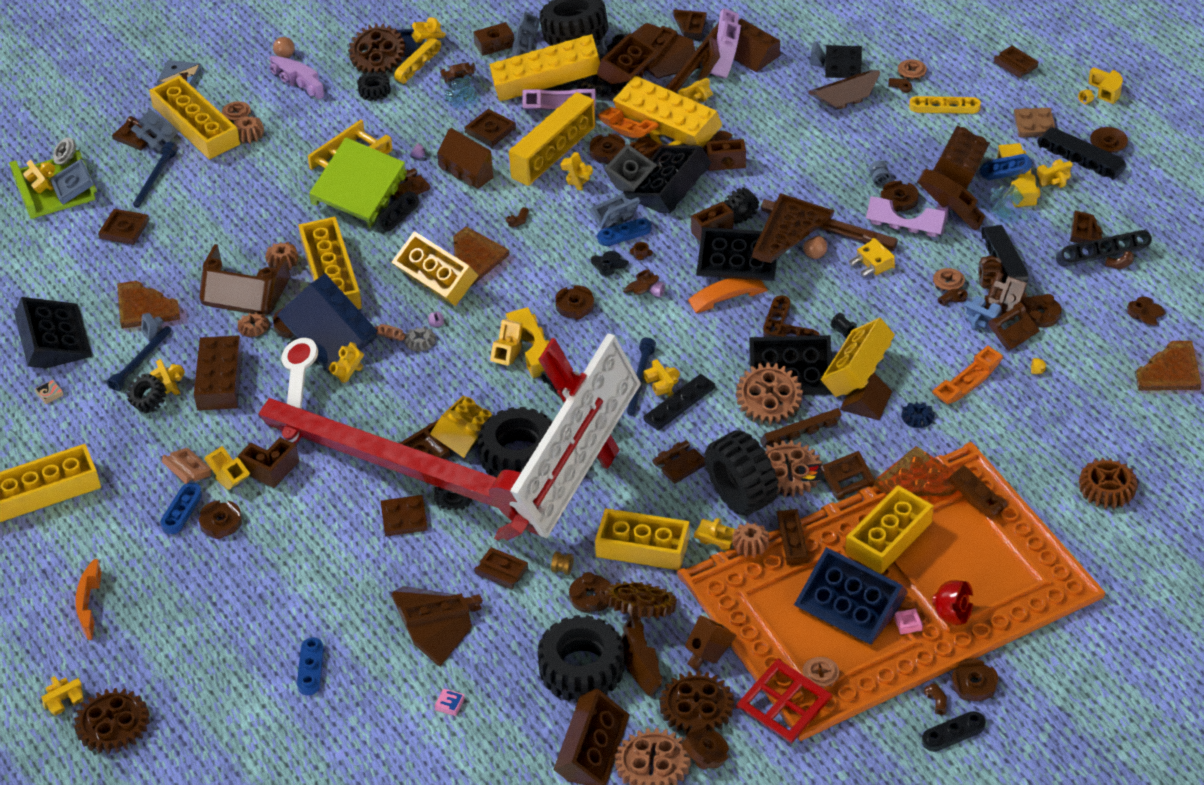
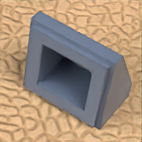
[810,41,826,66]

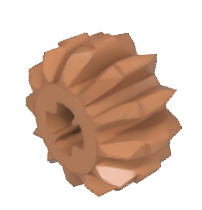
[234,115,264,144]
[265,241,299,270]
[732,521,769,558]

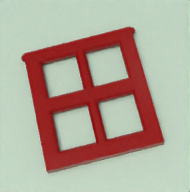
[736,658,833,744]

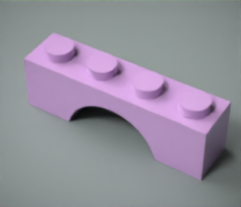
[523,89,596,110]
[866,196,948,237]

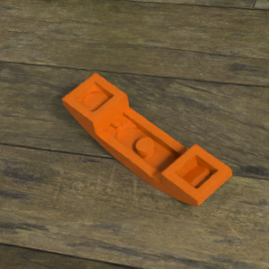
[598,107,659,138]
[688,278,768,313]
[932,345,1003,404]
[75,559,102,640]

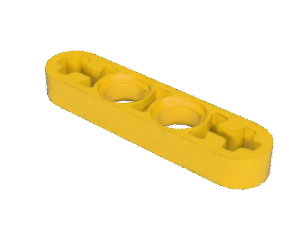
[394,38,441,84]
[909,96,981,114]

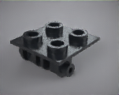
[825,45,862,78]

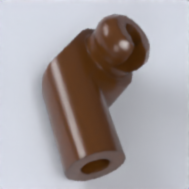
[888,78,913,93]
[506,207,529,228]
[1105,251,1134,269]
[937,289,968,306]
[924,684,947,715]

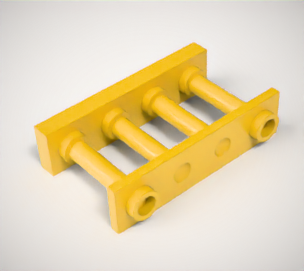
[307,119,393,170]

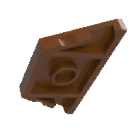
[399,419,450,459]

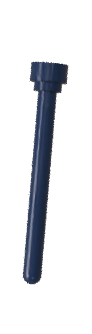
[133,142,178,208]
[107,326,171,391]
[627,337,656,416]

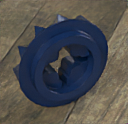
[901,401,935,428]

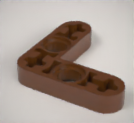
[763,295,820,337]

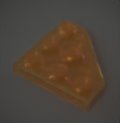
[453,226,509,287]
[117,280,180,329]
[1135,341,1201,391]
[874,446,957,496]

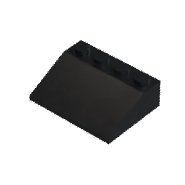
[622,145,712,213]
[696,227,778,281]
[14,297,92,369]
[749,335,833,396]

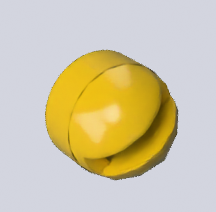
[1078,89,1095,105]
[1031,358,1046,374]

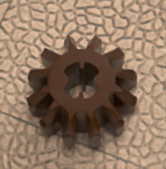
[978,256,1003,289]

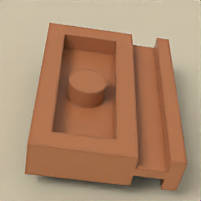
[162,447,212,484]

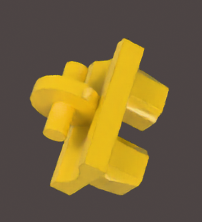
[412,17,446,43]
[678,78,713,102]
[560,152,593,191]
[1037,159,1073,188]
[23,160,55,194]
[328,342,364,383]
[150,359,185,395]
[644,359,680,397]
[694,518,736,551]
[41,676,84,716]

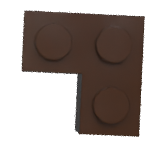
[238,437,300,488]

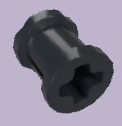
[830,313,857,338]

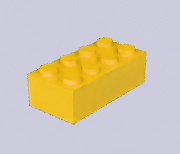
[392,231,478,306]
[821,317,895,397]
[845,485,934,574]
[595,508,690,570]

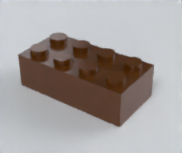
[933,125,990,189]
[194,335,243,411]

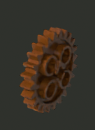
[348,23,406,74]
[604,581,677,619]
[659,670,734,736]
[74,688,150,754]

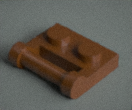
[112,116,155,151]
[989,302,1040,351]
[820,451,875,501]

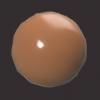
[273,37,295,58]
[803,235,827,259]

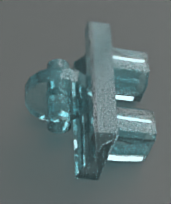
[445,75,477,108]
[990,184,1024,219]

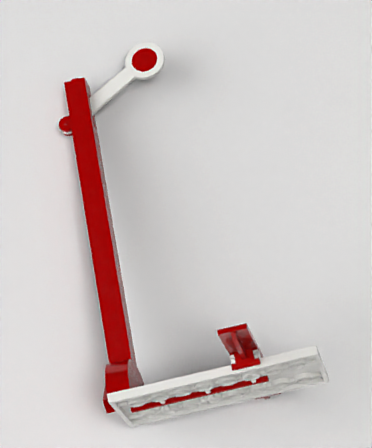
[258,334,641,541]

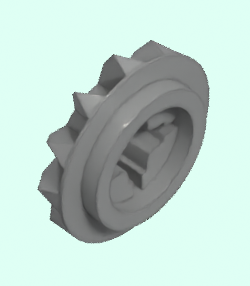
[53,137,77,166]
[404,326,436,351]

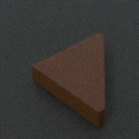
[697,37,720,81]

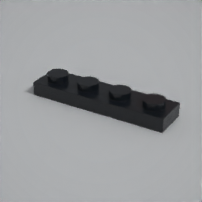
[643,374,715,431]

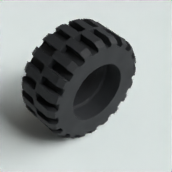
[539,0,609,46]
[478,407,552,478]
[704,430,779,516]
[537,615,625,702]

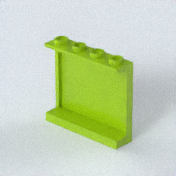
[309,137,407,228]
[9,148,97,219]

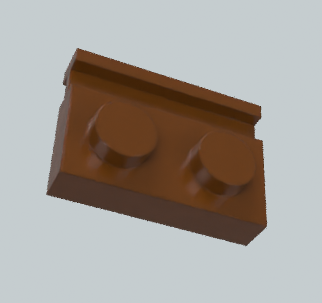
[994,46,1039,78]
[475,547,529,589]

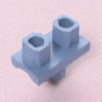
[964,296,1002,330]

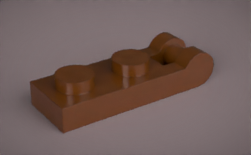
[948,465,1008,519]

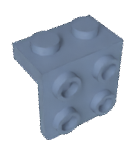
[590,193,640,229]

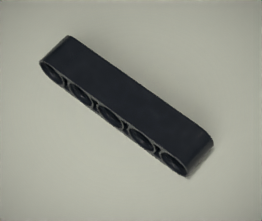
[1037,127,1126,180]
[981,225,1028,283]
[1056,230,1152,266]

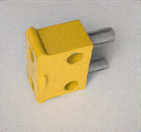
[848,238,895,277]

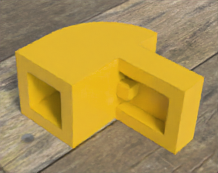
[1088,67,1123,104]
[490,319,523,366]
[204,446,250,490]

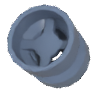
[869,161,891,186]

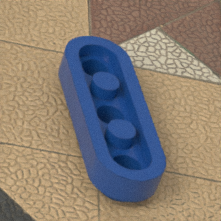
[980,154,1032,181]
[597,218,652,246]
[160,483,202,534]
[297,637,324,695]

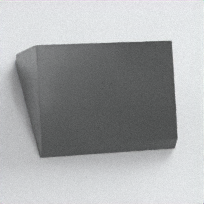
[604,144,657,191]

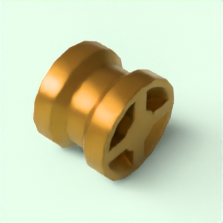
[551,551,574,575]

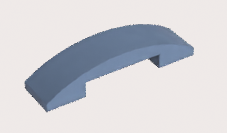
[512,11,540,56]

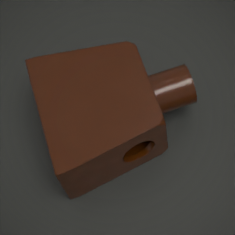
[685,615,737,671]

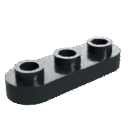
[375,191,419,233]
[922,711,986,752]

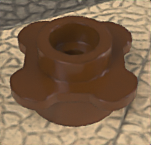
[630,242,653,260]

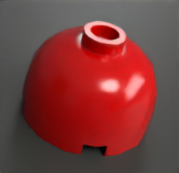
[932,580,973,625]

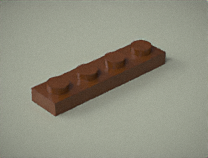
[760,408,842,447]

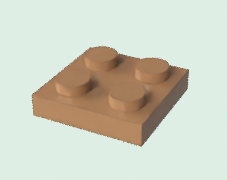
[1014,107,1055,137]

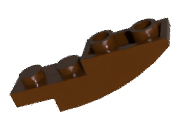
[917,169,985,230]
[621,615,662,696]

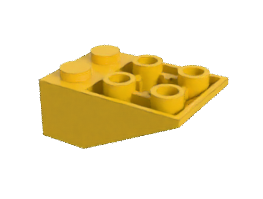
[430,395,492,458]

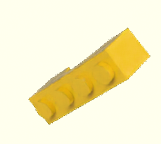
[997,143,1040,207]
[506,307,549,378]

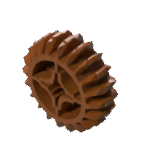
[1079,457,1138,509]

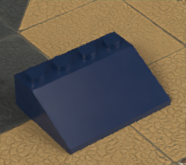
[277,273,377,373]
[794,547,908,645]

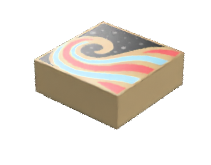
[35,380,63,404]

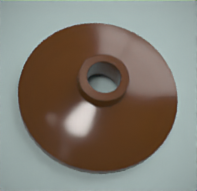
[1090,127,1128,153]

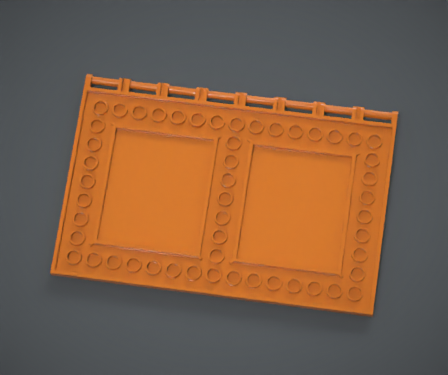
[677,442,1105,741]

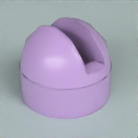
[410,143,426,159]
[649,281,665,298]
[428,311,444,328]

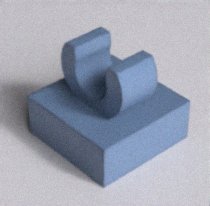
[141,313,164,341]

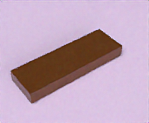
[776,509,809,565]

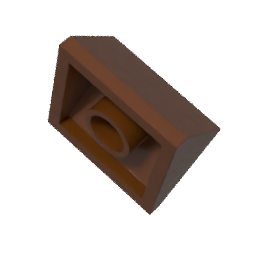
[840,373,892,420]

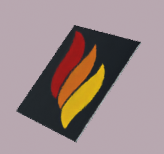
[798,464,823,482]

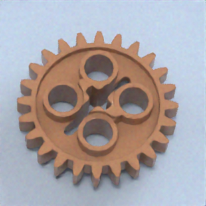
[736,362,803,425]
[765,440,822,497]
[615,727,691,785]

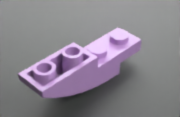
[710,8,741,79]
[269,56,324,100]

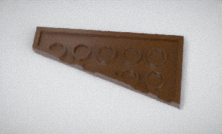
[752,193,834,263]

